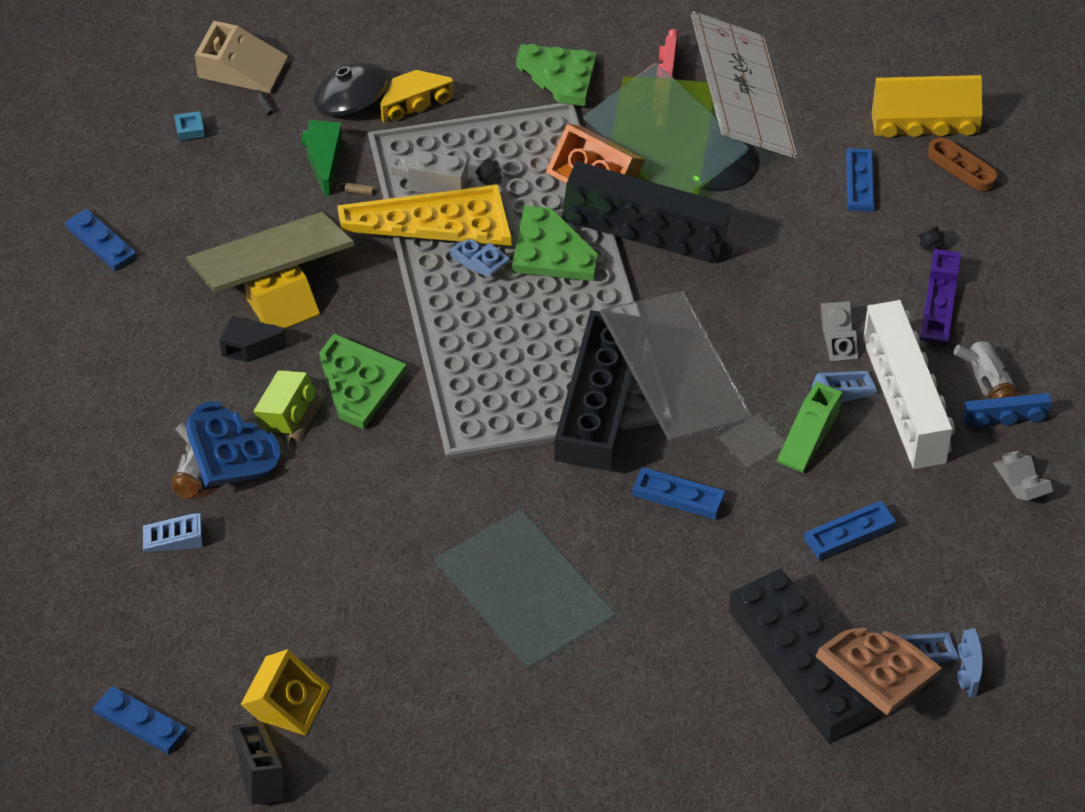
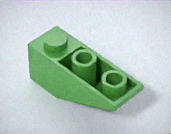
[777,381,842,473]

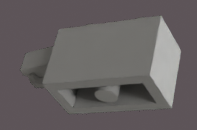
[391,150,468,194]

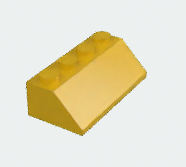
[872,75,982,137]

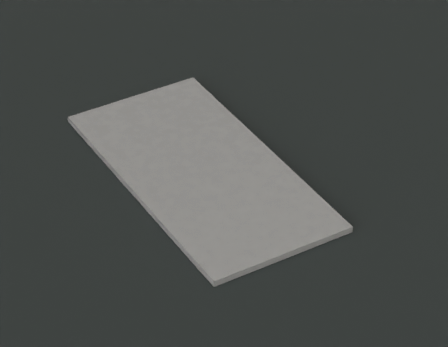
[368,103,671,460]

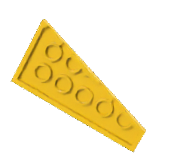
[337,185,512,246]

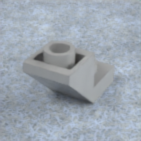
[821,301,858,361]
[993,451,1053,501]

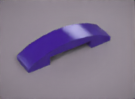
[920,249,961,344]

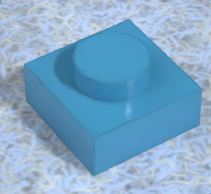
[174,111,205,141]

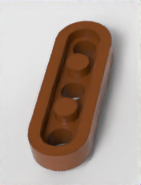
[928,138,997,191]

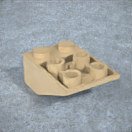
[195,21,288,93]

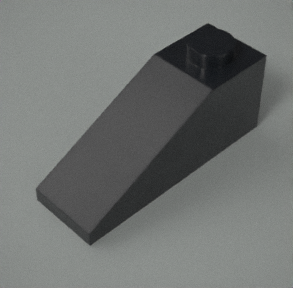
[232,722,283,805]

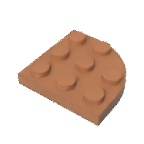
[816,628,942,715]

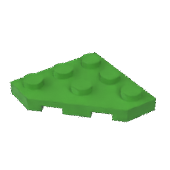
[516,44,597,106]
[512,205,598,281]
[319,334,407,429]

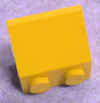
[245,265,320,330]
[241,649,331,735]

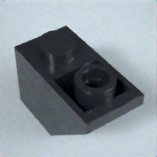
[220,316,286,363]

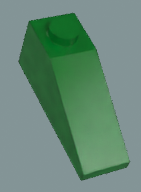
[302,120,342,196]

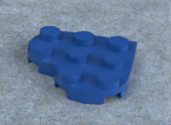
[186,401,281,487]

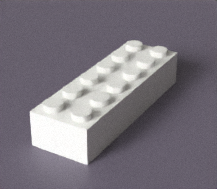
[863,300,955,469]

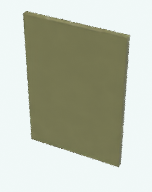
[186,212,354,293]

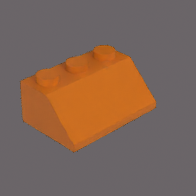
[546,124,646,183]

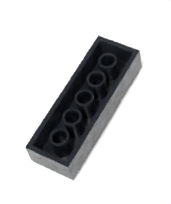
[561,161,733,264]
[554,310,646,471]
[729,568,881,744]

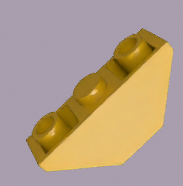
[381,70,454,123]

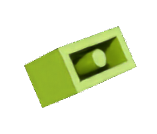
[253,370,317,434]

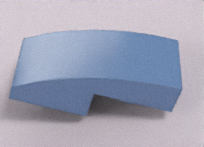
[450,239,510,276]
[957,628,982,698]

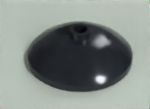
[314,63,389,116]
[678,132,757,191]

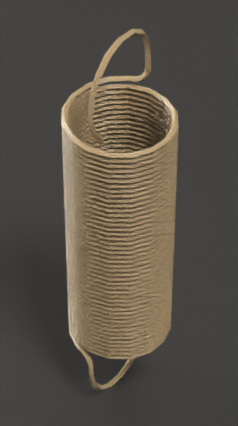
[337,183,381,196]

